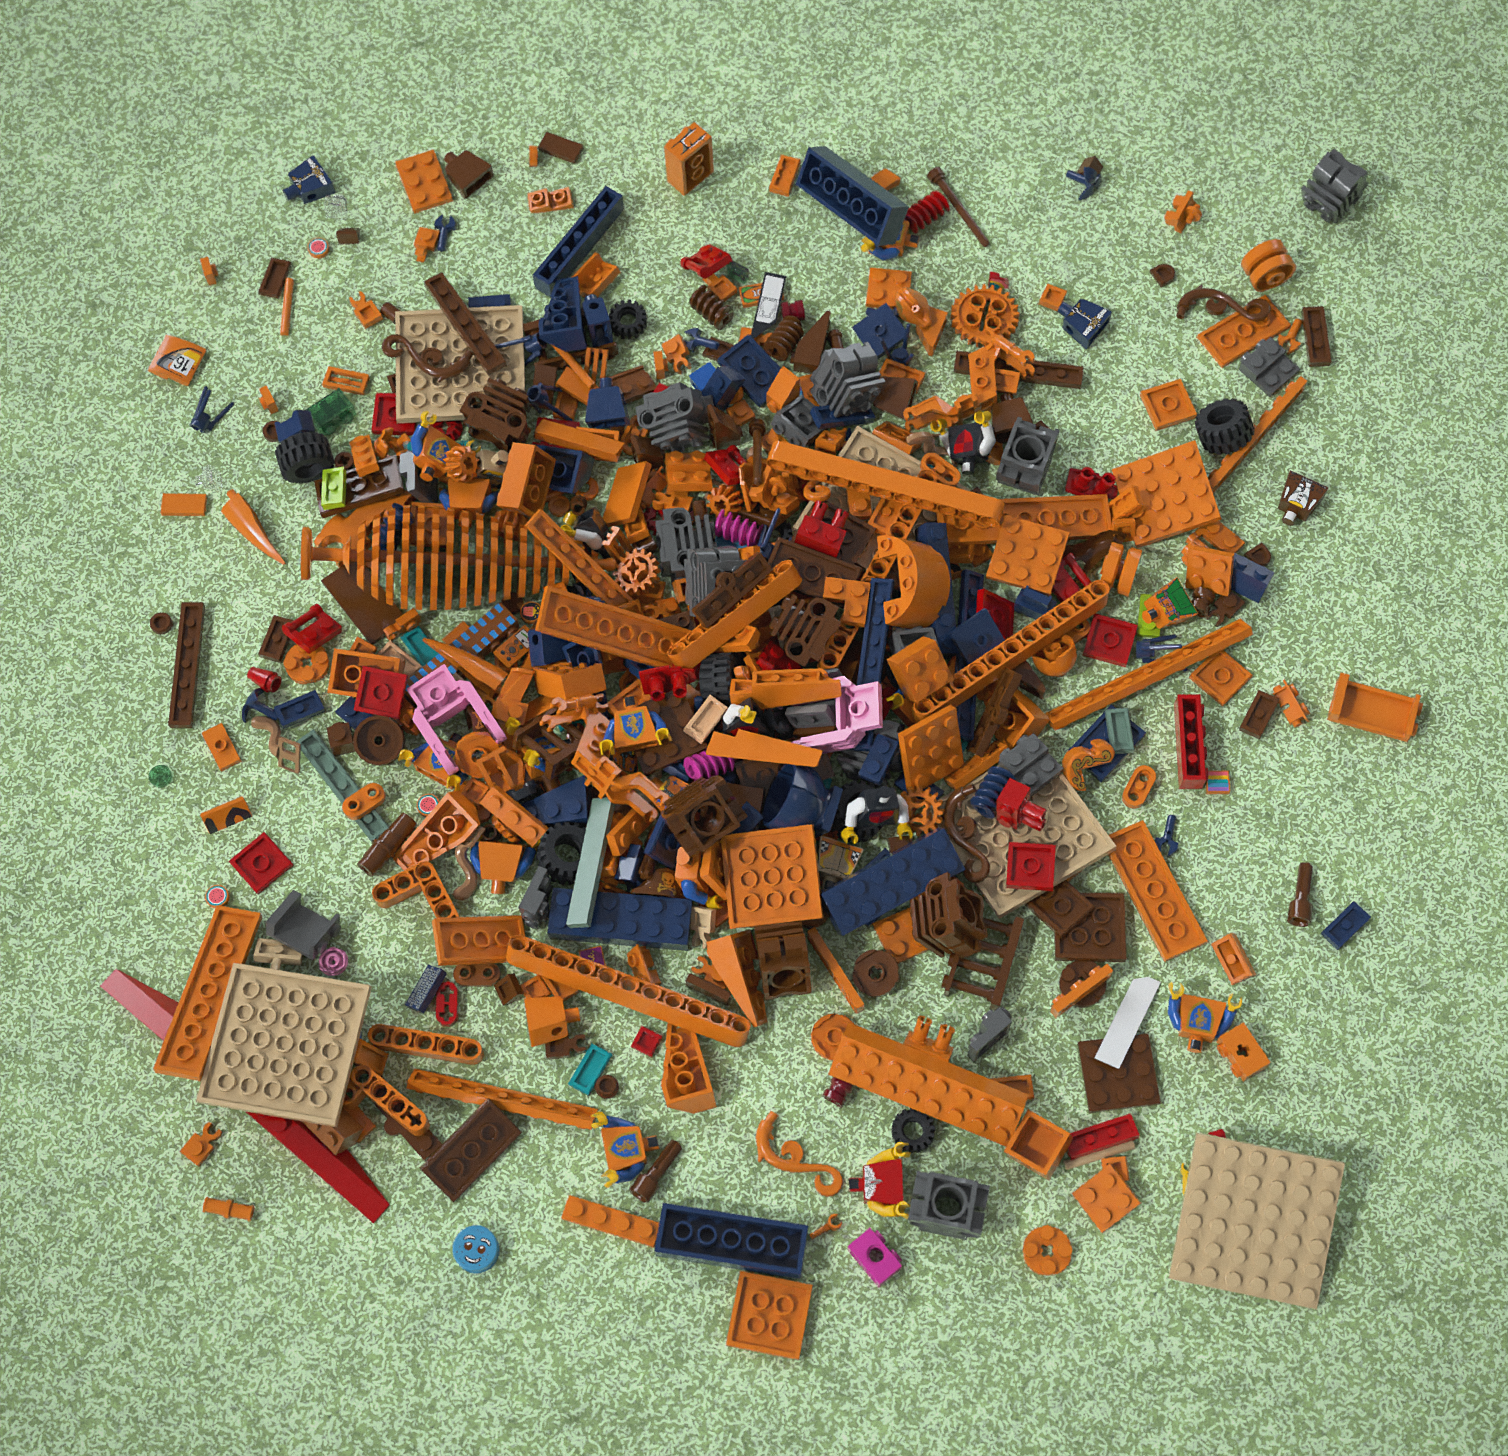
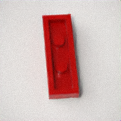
[1067,1113,1140,1160]

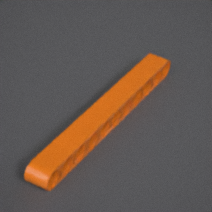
[766,441,1005,527]
[818,469,937,670]
[913,580,1110,723]
[506,935,751,1047]

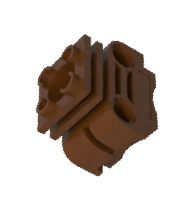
[459,378,531,453]
[768,594,841,667]
[661,775,748,857]
[910,872,988,958]
[754,921,812,1000]

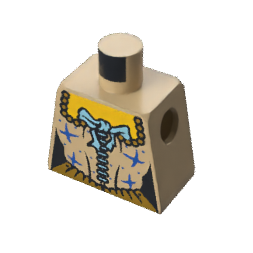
[474,450,508,489]

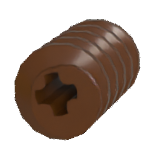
[689,284,734,330]
[763,315,804,361]

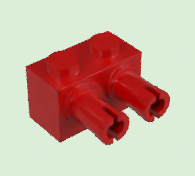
[794,500,849,558]
[996,778,1047,832]

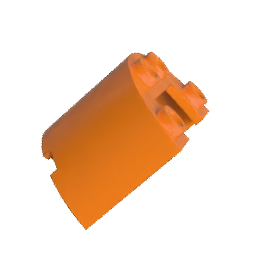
[877,535,950,629]

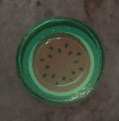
[148,765,172,788]

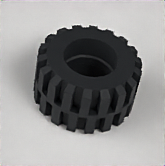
[1195,398,1254,455]
[275,432,335,484]
[699,652,741,708]
[831,780,884,843]
[536,821,586,885]

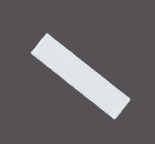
[1095,977,1161,1069]

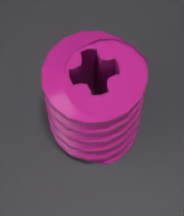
[714,509,763,547]
[684,751,735,780]

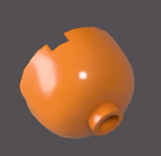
[1032,635,1077,677]

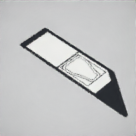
[751,272,786,339]

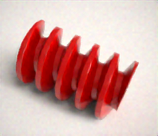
[905,190,950,234]

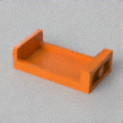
[1327,673,1423,742]

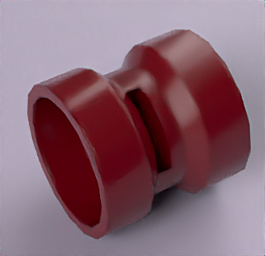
[781,299,805,321]
[822,1077,854,1108]

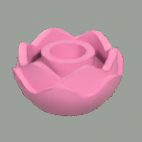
[319,947,348,976]

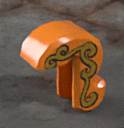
[1062,739,1115,791]

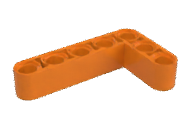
[372,861,459,918]

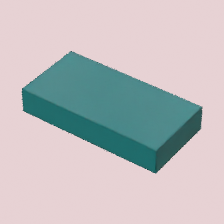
[400,626,439,667]
[568,1043,613,1096]

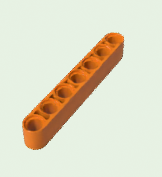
[667,560,802,668]

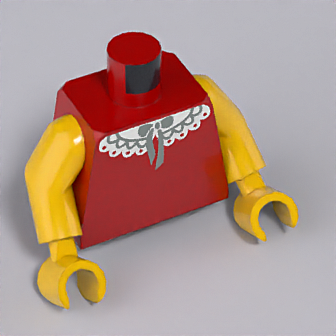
[849,1142,911,1219]

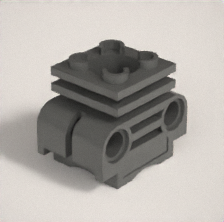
[1301,148,1368,224]
[810,342,885,417]
[635,382,714,453]
[996,417,1059,496]
[655,507,717,584]
[684,546,747,617]
[837,720,903,788]
[907,1171,990,1240]

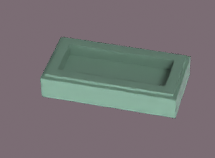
[1105,708,1135,754]

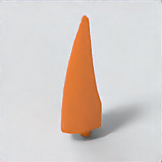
[221,489,286,565]
[423,638,509,698]

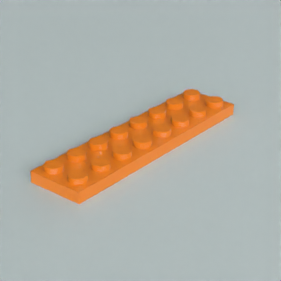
[936,494,1112,546]
[535,586,699,680]
[153,905,262,1081]

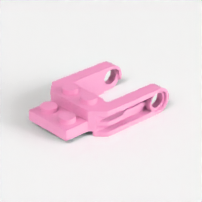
[407,664,508,776]
[791,676,883,754]

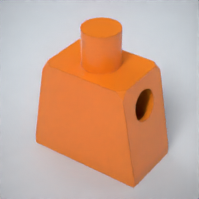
[524,997,580,1047]

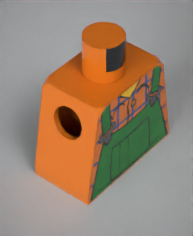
[1142,577,1198,629]

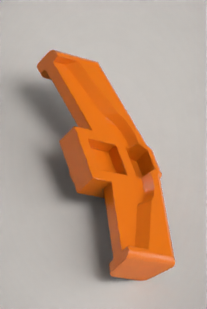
[491,668,535,753]

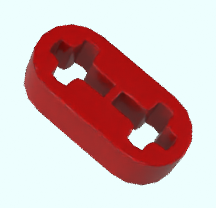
[436,981,459,1027]

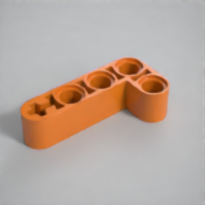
[342,1065,430,1136]

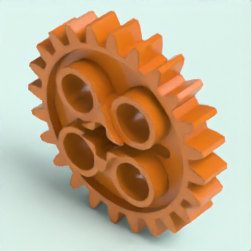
[950,284,1020,348]

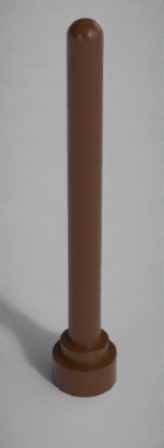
[927,166,990,247]
[749,419,766,485]

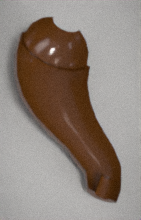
[1062,530,1127,582]

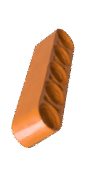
[368,1024,484,1065]

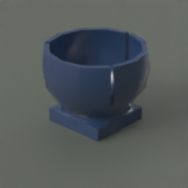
[762,764,843,838]

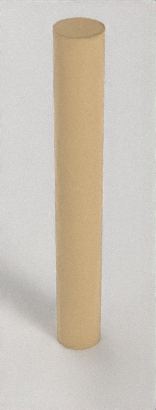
[1063,1140,1135,1170]

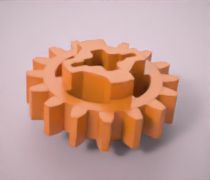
[612,548,661,596]
[900,785,945,836]

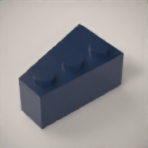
[521,775,593,833]

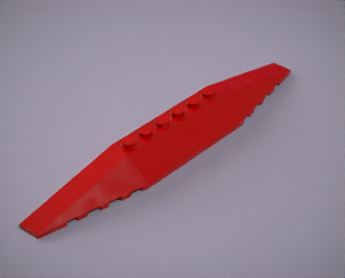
[100,969,390,1224]

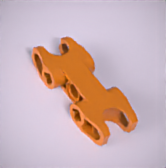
[314,490,417,568]

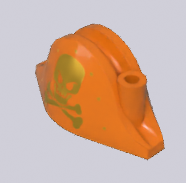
[895,287,932,328]

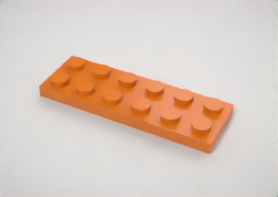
[1108,820,1208,962]

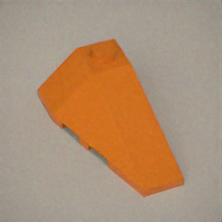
[976,675,1050,750]
[393,790,480,870]
[706,929,768,1027]
[661,1023,717,1114]

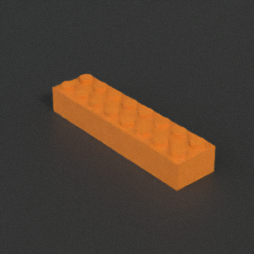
[828,1022,1029,1146]

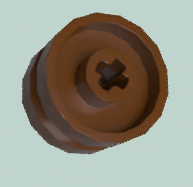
[353,715,406,766]

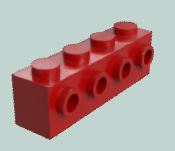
[1174,694,1209,789]

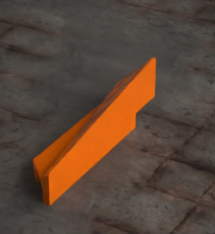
[730,668,842,709]
[706,729,823,767]

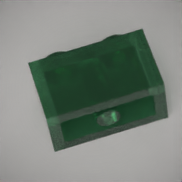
[305,388,357,436]

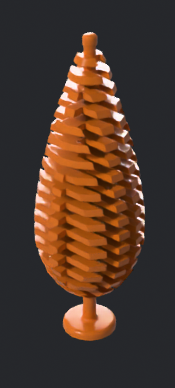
[301,505,616,610]

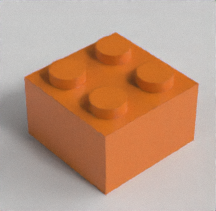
[886,636,954,703]
[1004,1109,1073,1180]

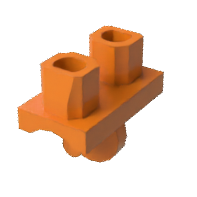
[1164,191,1202,233]
[748,465,787,508]

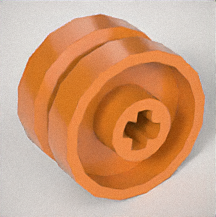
[1241,239,1296,292]
[1100,542,1142,597]

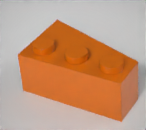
[532,662,607,700]

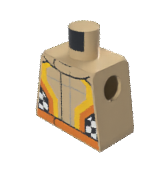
[816,835,863,890]

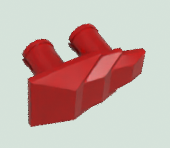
[1065,467,1118,499]
[639,665,697,702]

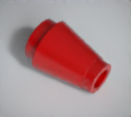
[247,666,282,693]

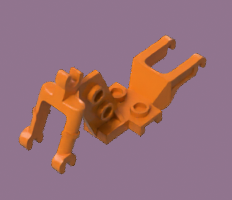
[903,327,1035,431]
[539,694,669,822]

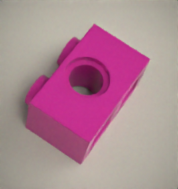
[847,1228,902,1288]

